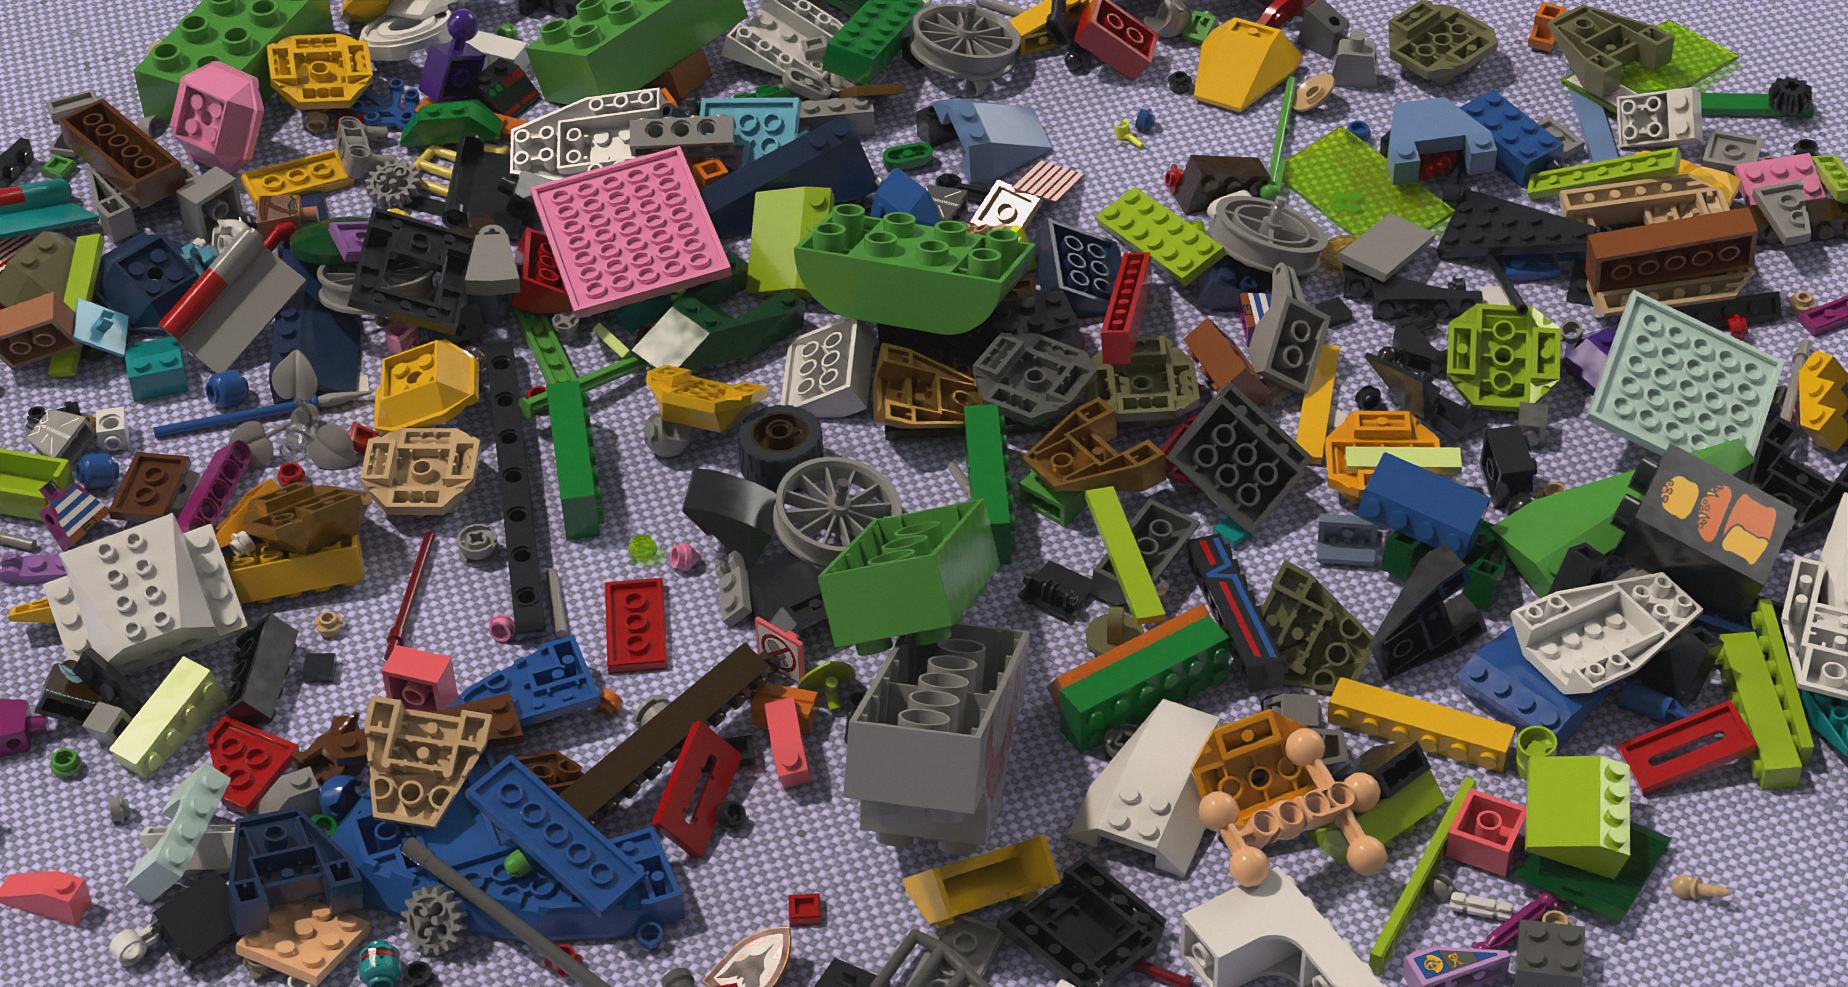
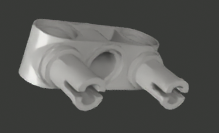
[336,116,397,179]

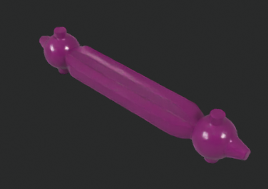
[1471,891,1560,950]

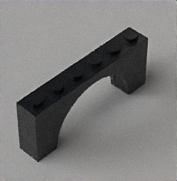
[1547,542,1724,706]

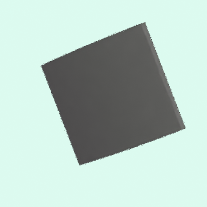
[1166,381,1313,535]

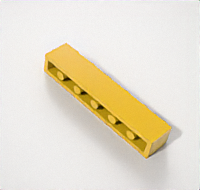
[1327,677,1516,773]

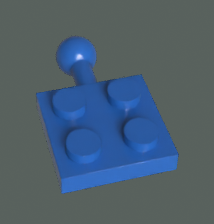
[1501,252,1587,282]

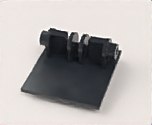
[1018,560,1092,620]

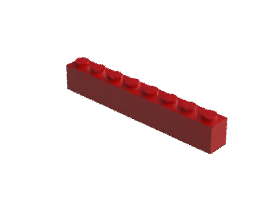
[1101,252,1152,367]

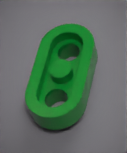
[883,142,933,171]

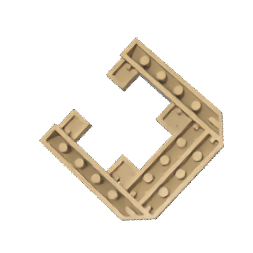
[1559,173,1754,317]

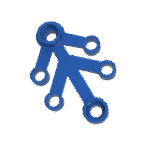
[349,78,420,132]

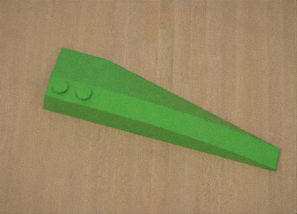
[1489,438,1755,599]

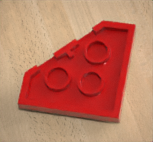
[206,716,300,815]

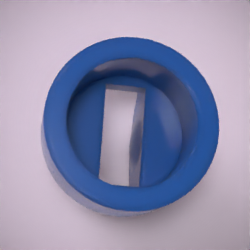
[637,922,663,950]

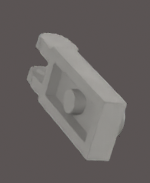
[715,551,752,627]

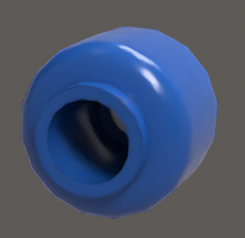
[205,370,249,408]
[76,453,119,490]

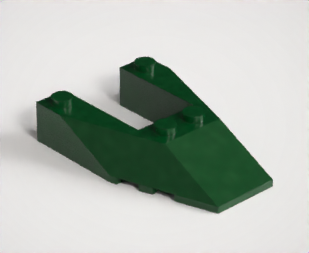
[631,251,806,375]

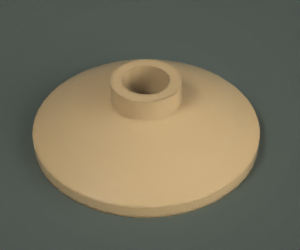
[1292,73,1335,112]

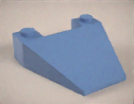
[1387,97,1497,185]

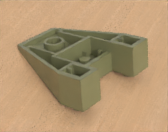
[1548,4,1675,98]

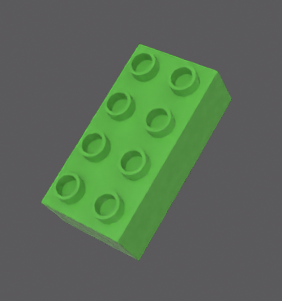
[133,0,334,125]
[525,0,748,105]
[818,498,1000,656]

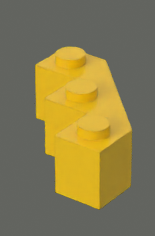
[1798,350,1848,452]

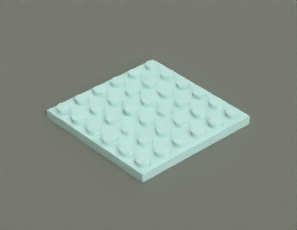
[1585,290,1785,482]

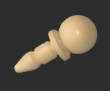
[1671,874,1731,900]

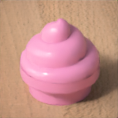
[670,543,701,572]

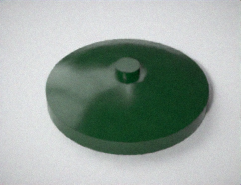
[290,216,370,265]

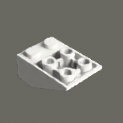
[1617,87,1703,148]

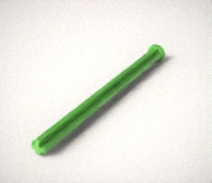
[519,356,648,419]

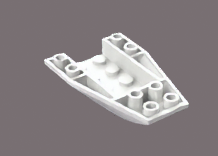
[1510,572,1703,694]

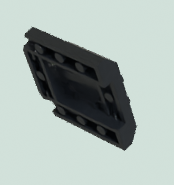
[997,855,1167,987]

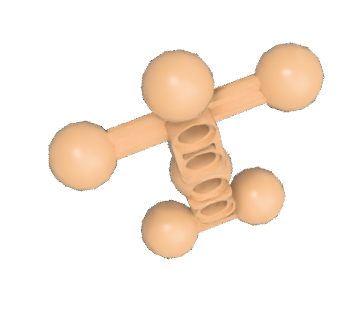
[1198,728,1387,887]

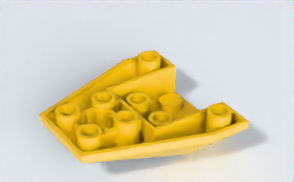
[1194,17,1303,112]

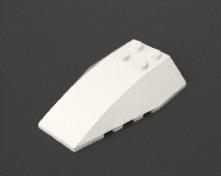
[1068,699,1220,878]

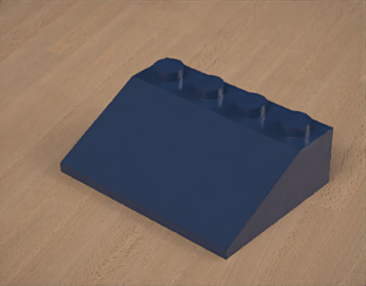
[1033,218,1121,318]

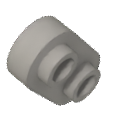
[782,67,832,101]

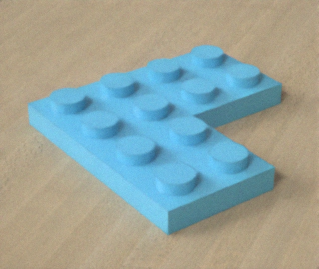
[699,98,802,168]

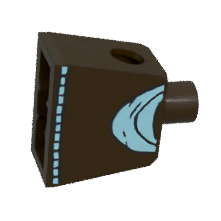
[34,660,100,726]

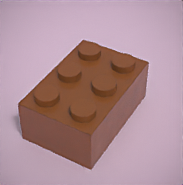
[1183,318,1272,406]

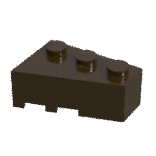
[1174,155,1270,215]

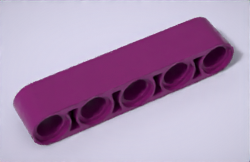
[177,440,252,533]

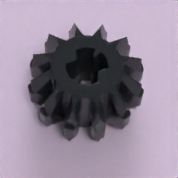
[1768,76,1812,117]

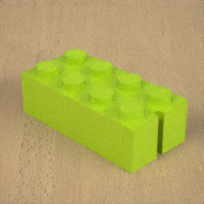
[0,448,75,521]

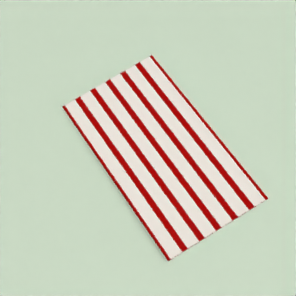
[1011,160,1085,202]

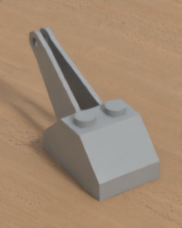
[1248,262,1331,394]

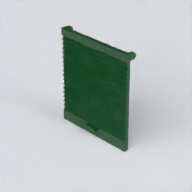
[1513,821,1672,925]

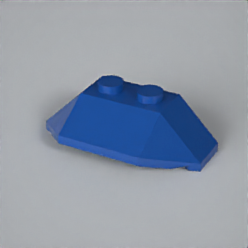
[870,168,943,227]

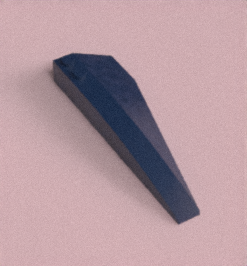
[699,114,878,239]

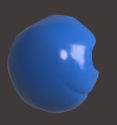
[319,775,362,822]

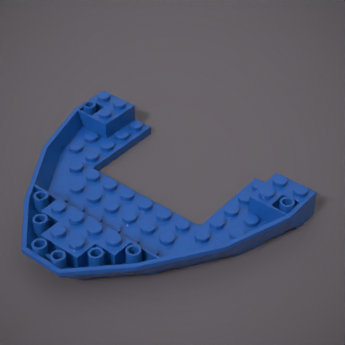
[330,635,685,941]

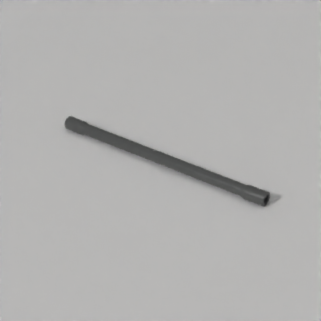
[401,837,612,987]

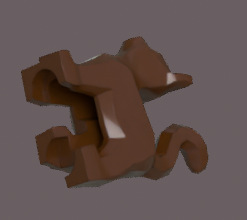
[291,711,367,788]

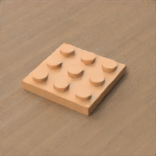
[236,898,371,986]

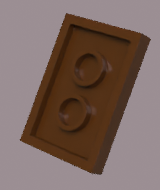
[108,452,191,522]

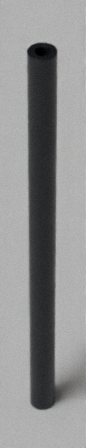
[1481,255,1528,315]

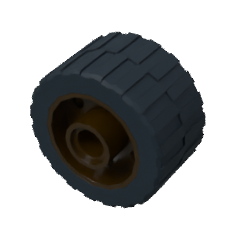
[738,404,824,494]

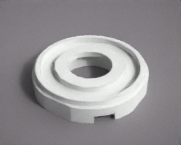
[359,9,453,61]

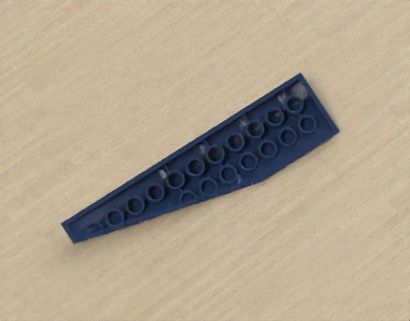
[269,191,361,404]

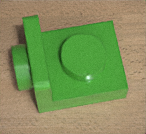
[1182,10,1219,45]

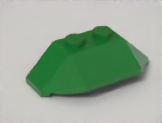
[400,100,503,147]

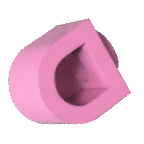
[385,321,420,355]

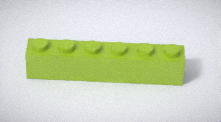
[1715,632,1802,790]

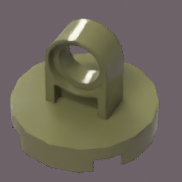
[1086,606,1144,657]

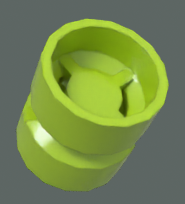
[1516,726,1557,781]

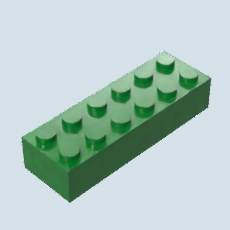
[822,0,925,85]
[546,380,605,540]
[964,404,1016,564]
[1060,615,1230,753]

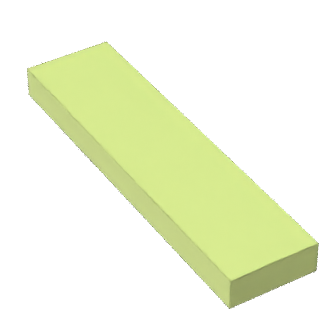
[1345,446,1462,475]

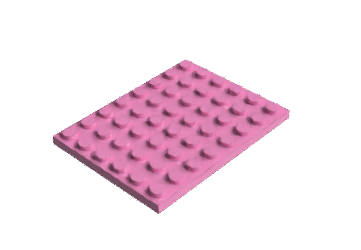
[530,146,732,319]

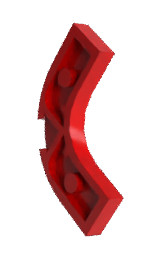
[1257,0,1316,29]

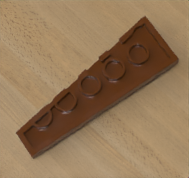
[330,692,524,767]

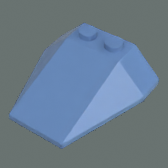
[932,98,1052,185]

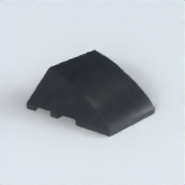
[682,468,776,570]

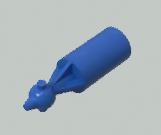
[1619,680,1701,724]

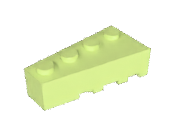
[109,656,227,779]

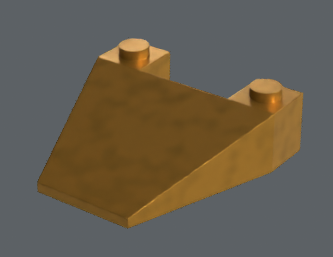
[1022,397,1167,491]

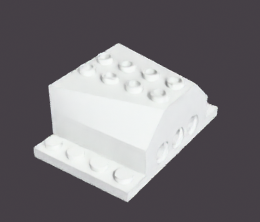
[43,513,249,676]

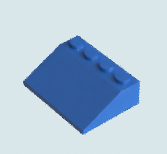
[1456,625,1613,754]

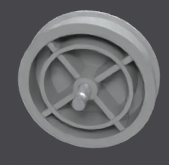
[1208,195,1328,276]

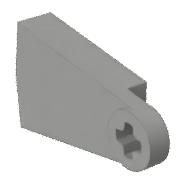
[465,225,520,295]

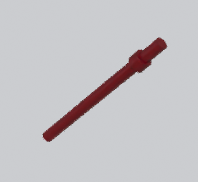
[384,532,436,661]

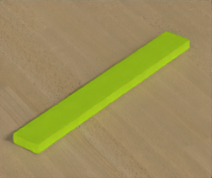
[1369,777,1477,977]

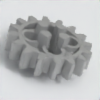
[365,159,422,209]
[401,885,468,955]

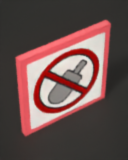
[755,617,805,683]

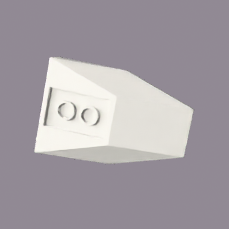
[721,0,889,96]
[510,88,667,180]

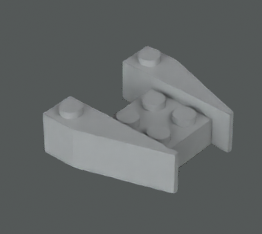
[88,162,199,243]

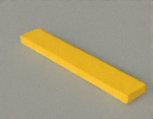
[1296,344,1340,465]

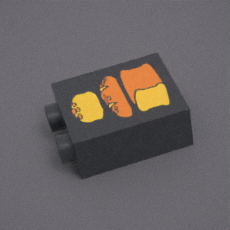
[1610,443,1797,621]

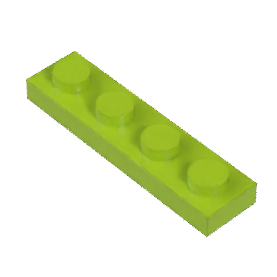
[1811,155,1848,203]

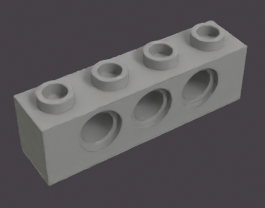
[630,114,735,157]

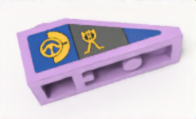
[1403,946,1511,987]

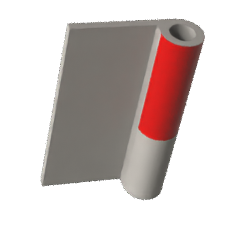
[158,227,307,373]

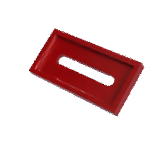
[1617,699,1758,797]
[651,721,742,859]

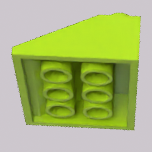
[746,187,835,299]
[1525,756,1630,879]

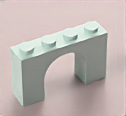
[124,763,231,903]

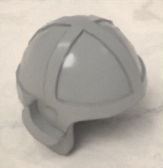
[1144,0,1190,38]
[644,413,694,457]

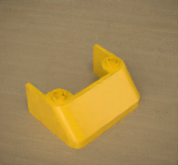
[902,834,1060,928]

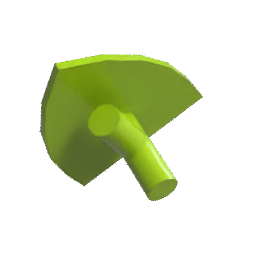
[797,661,856,712]

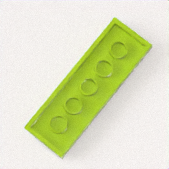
[1095,187,1227,286]

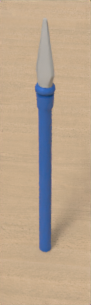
[153,391,373,438]

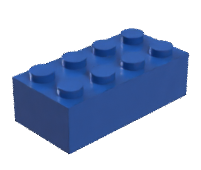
[1459,90,1564,188]

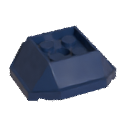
[95,231,200,336]

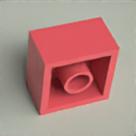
[382,645,458,712]
[1446,788,1526,877]

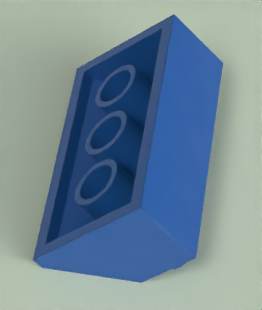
[1357,452,1491,560]

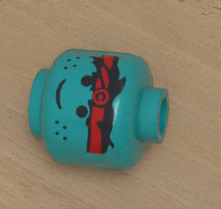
[359,940,401,987]

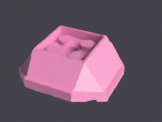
[170,61,264,175]

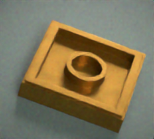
[839,83,904,99]

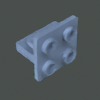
[1317,513,1378,566]

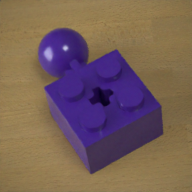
[418,9,486,102]

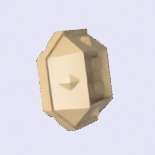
[360,428,481,519]

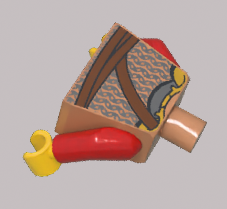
[256,195,319,252]

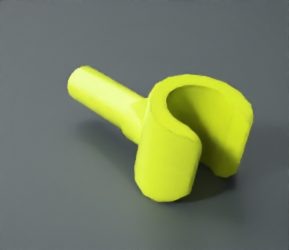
[1114,120,1144,149]

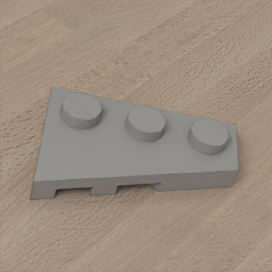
[1752,179,1811,246]

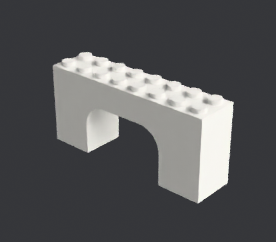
[1180,866,1387,987]

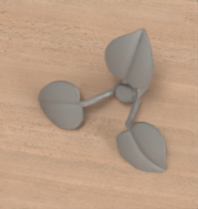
[228,350,359,470]

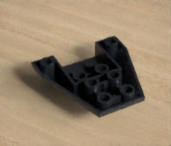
[1364,352,1488,440]
[747,551,828,640]

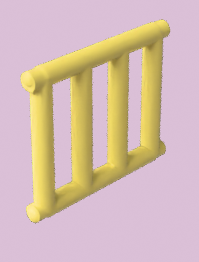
[412,142,511,197]

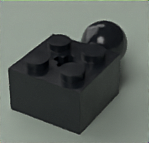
[1479,425,1538,517]

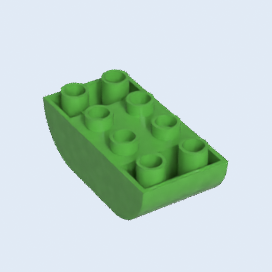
[794,204,1036,335]

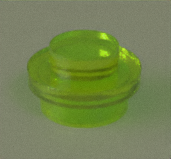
[628,534,657,561]

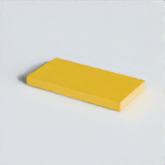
[240,149,355,210]

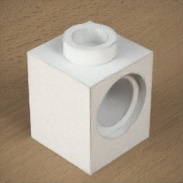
[96,407,129,453]

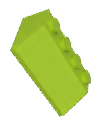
[1306,769,1446,864]

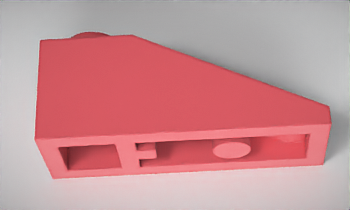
[764,696,813,789]
[0,871,92,926]

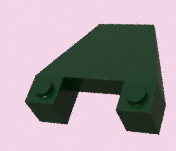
[1380,520,1507,610]

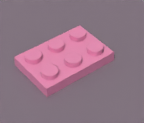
[1733,153,1826,205]

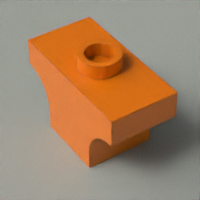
[1528,2,1567,52]

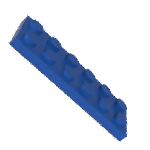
[465,754,646,918]

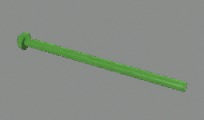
[1260,76,1297,202]

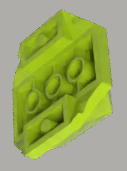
[1446,304,1561,412]

